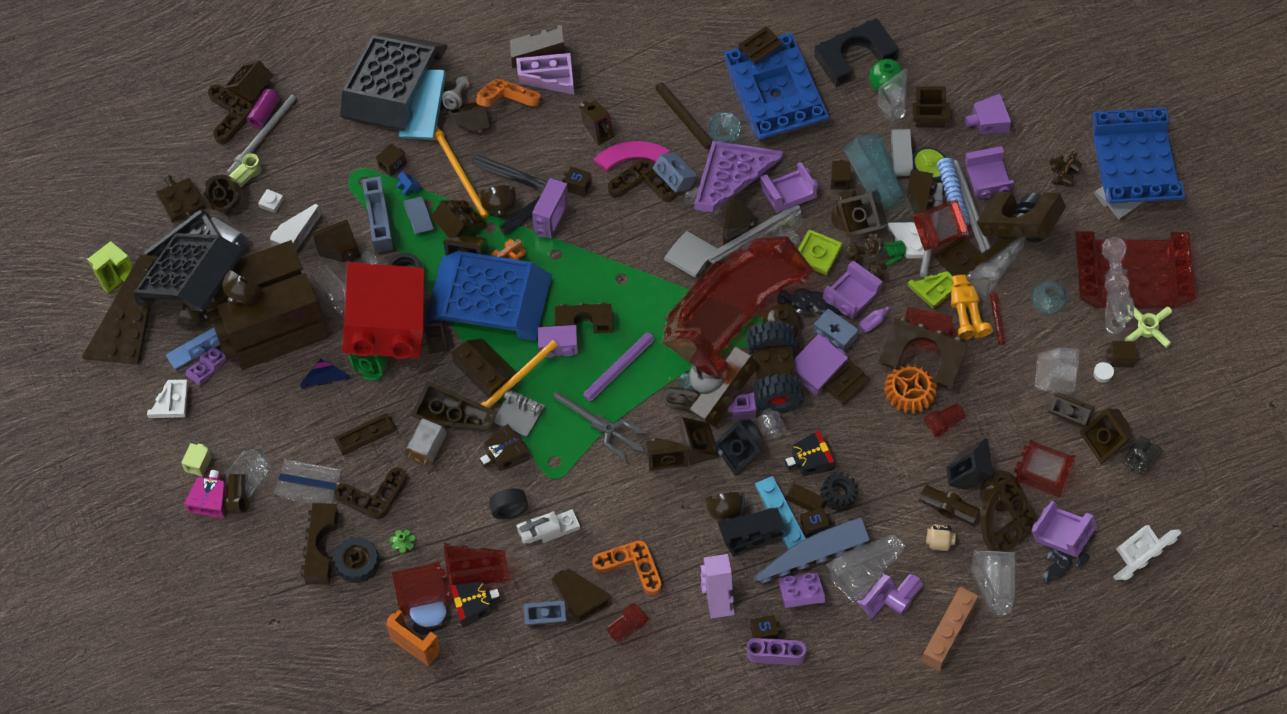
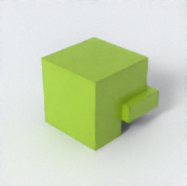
[87,241,133,293]

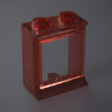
[912,199,969,251]
[1014,439,1076,497]

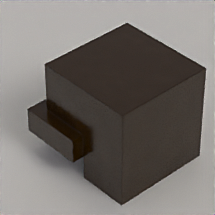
[912,87,950,127]

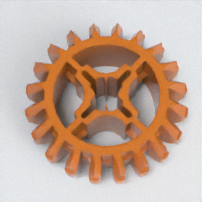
[884,363,937,414]

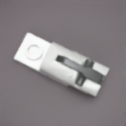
[516,509,580,544]

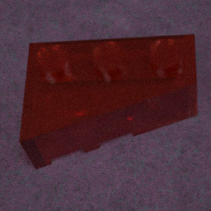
[444,543,509,589]

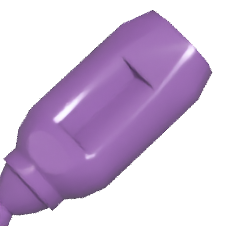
[858,307,890,333]

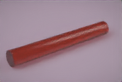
[989,292,1006,345]

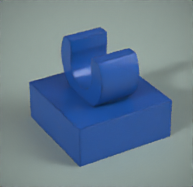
[396,171,422,196]

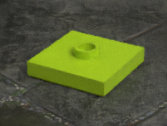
[793,229,843,275]

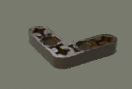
[208,84,253,144]
[608,159,676,202]
[334,467,406,519]

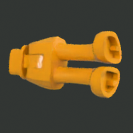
[951,275,993,340]

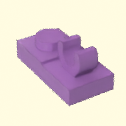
[857,574,897,618]

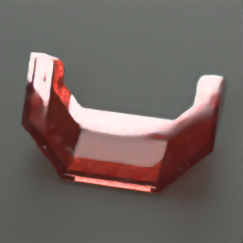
[662,236,814,376]

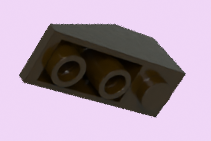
[907,170,936,227]

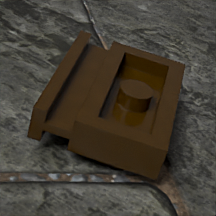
[738,26,783,65]
[823,360,870,405]

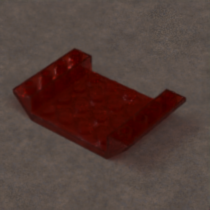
[1075,231,1196,309]

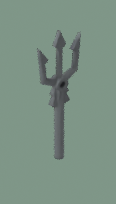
[553,391,650,462]

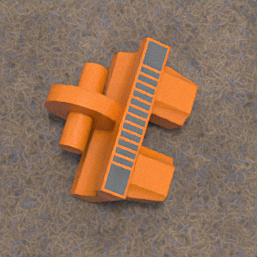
[491,239,527,260]

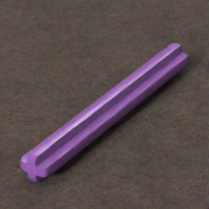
[583,332,654,401]

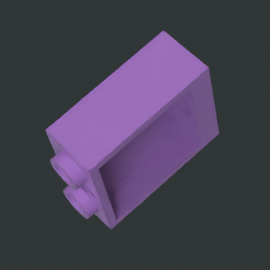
[532,178,569,239]

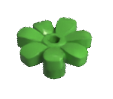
[390,530,416,554]

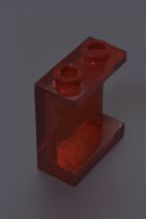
[905,306,955,357]
[392,562,451,616]

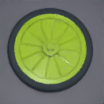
[912,147,946,181]

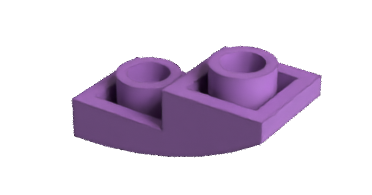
[186,347,226,386]

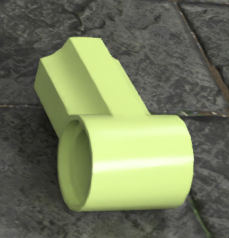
[229,154,262,188]

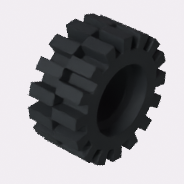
[820,472,859,511]

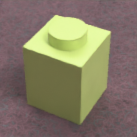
[181,443,212,477]

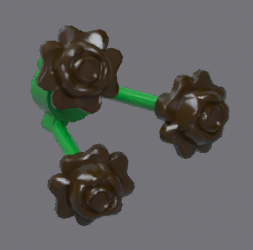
[845,234,906,281]

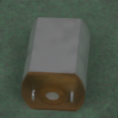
[404,419,447,467]

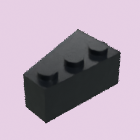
[717,507,788,557]

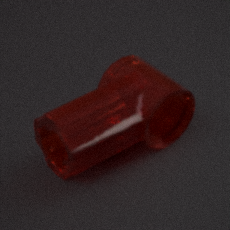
[923,403,965,437]
[606,603,649,642]

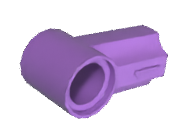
[885,574,923,615]

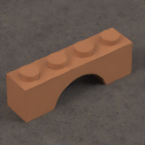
[922,587,978,671]

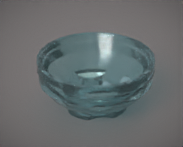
[707,112,740,143]
[1032,281,1067,314]

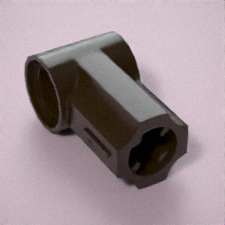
[223,474,250,513]

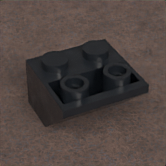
[946,438,993,490]

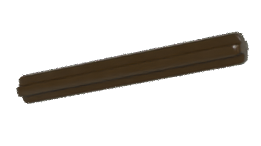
[655,82,713,149]

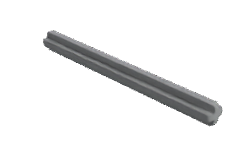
[953,160,991,253]
[707,205,802,264]

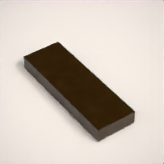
[973,237,1018,266]
[334,413,395,456]

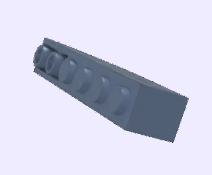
[753,518,869,583]

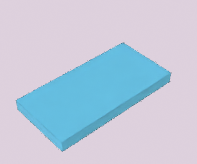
[399,70,446,140]

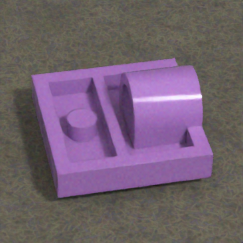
[778,572,825,608]

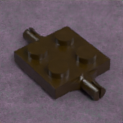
[156,175,206,223]

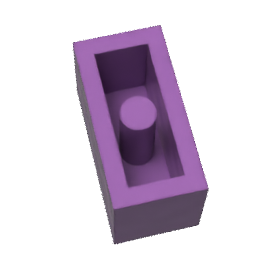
[538,325,578,358]

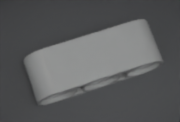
[891,129,913,177]

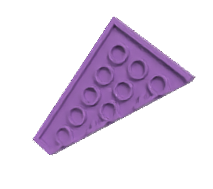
[694,141,783,212]

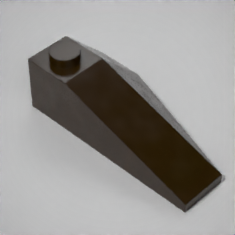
[411,381,498,430]

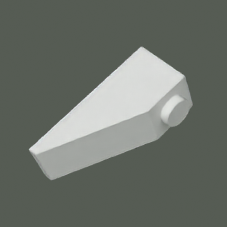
[270,204,321,251]

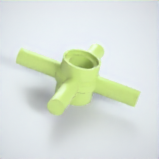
[1125,303,1172,348]

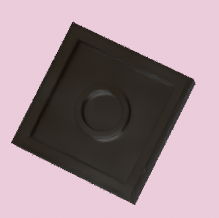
[934,235,988,277]

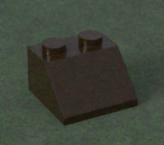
[224,60,274,102]
[837,189,888,237]

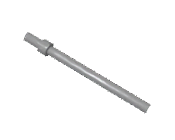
[227,94,297,175]
[920,183,944,277]

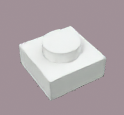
[258,189,284,213]

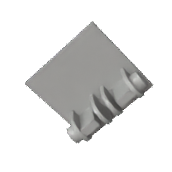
[494,390,545,437]

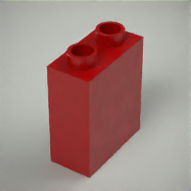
[342,262,424,359]

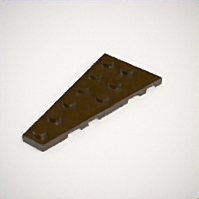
[82,255,158,365]

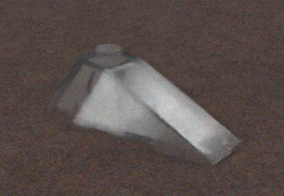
[967,237,1026,300]
[826,534,905,603]

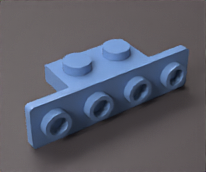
[166,327,220,370]

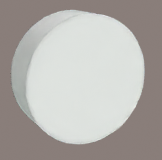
[1093,362,1114,383]

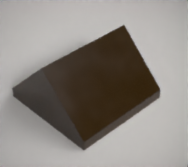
[679,417,719,465]

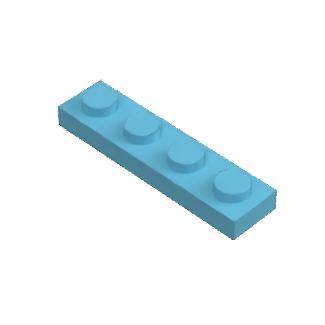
[755,476,806,549]

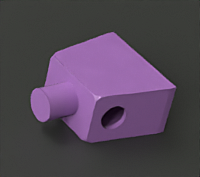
[965,94,1011,134]

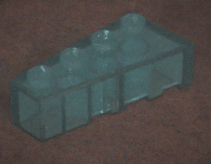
[843,134,903,209]

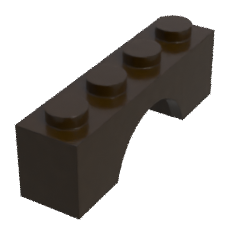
[690,347,760,427]
[301,503,339,585]

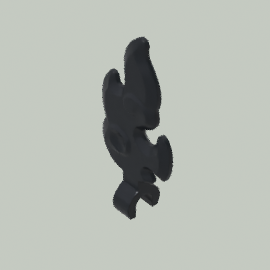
[777,288,843,316]
[1043,531,1096,583]

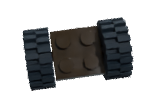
[746,321,804,414]

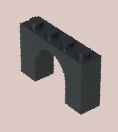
[814,18,899,88]

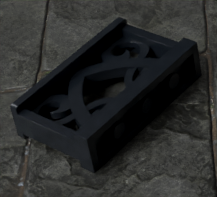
[143,209,222,257]

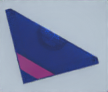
[300,358,350,389]

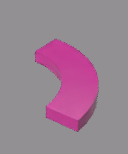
[593,141,670,172]

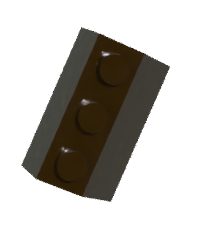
[451,338,517,398]

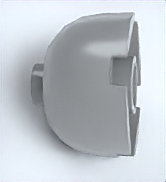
[689,360,727,394]

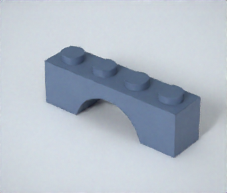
[362,176,394,253]

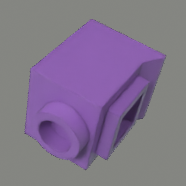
[728,392,756,420]

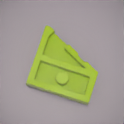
[907,271,953,309]

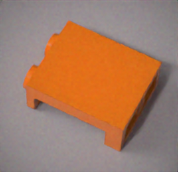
[386,610,441,666]

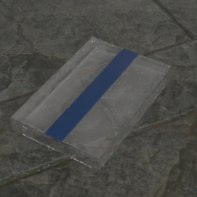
[274,459,342,504]

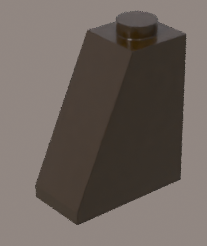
[552,569,612,624]

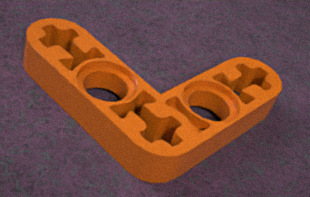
[476,79,541,107]
[592,541,661,596]

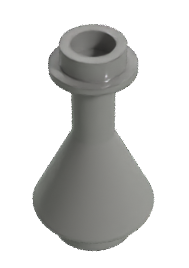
[442,76,470,110]

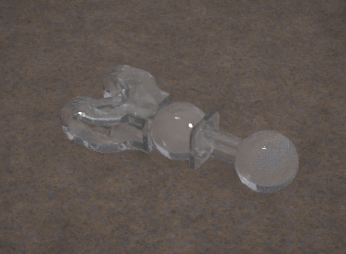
[1102,237,1134,334]

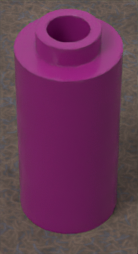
[247,89,280,129]

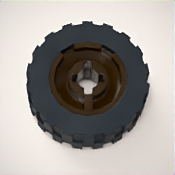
[334,537,379,584]

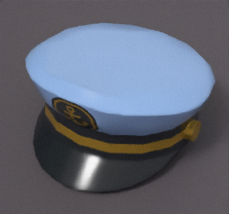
[410,597,446,634]

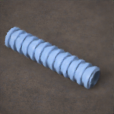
[937,158,970,229]

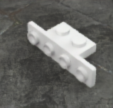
[1113,525,1181,581]

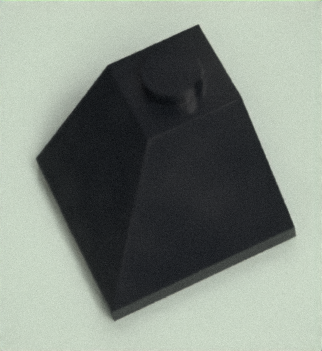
[713,419,763,475]

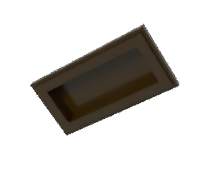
[785,483,827,511]

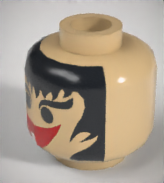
[926,524,956,551]

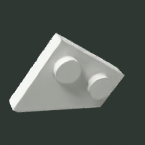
[888,222,925,258]
[147,380,188,418]

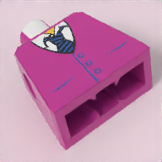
[184,470,227,518]

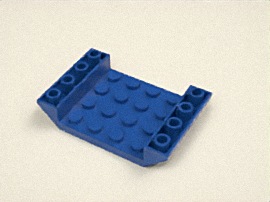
[1093,107,1185,204]
[425,251,552,341]

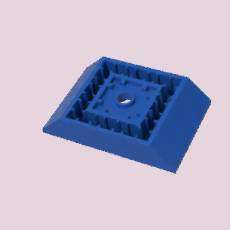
[724,32,829,139]

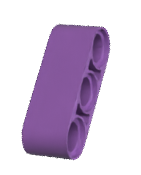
[746,638,806,665]

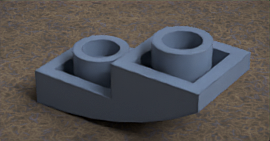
[403,197,433,235]

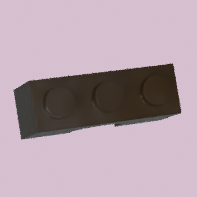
[554,302,613,334]

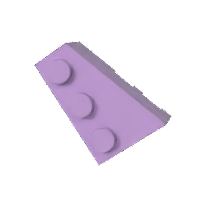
[516,53,574,95]
[700,554,735,618]

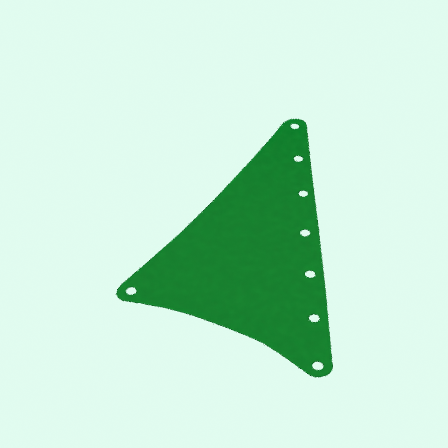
[348,168,763,479]

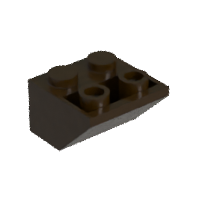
[431,200,487,238]

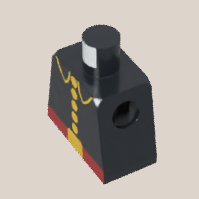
[784,430,834,476]
[450,581,500,628]

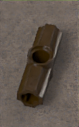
[919,484,981,525]

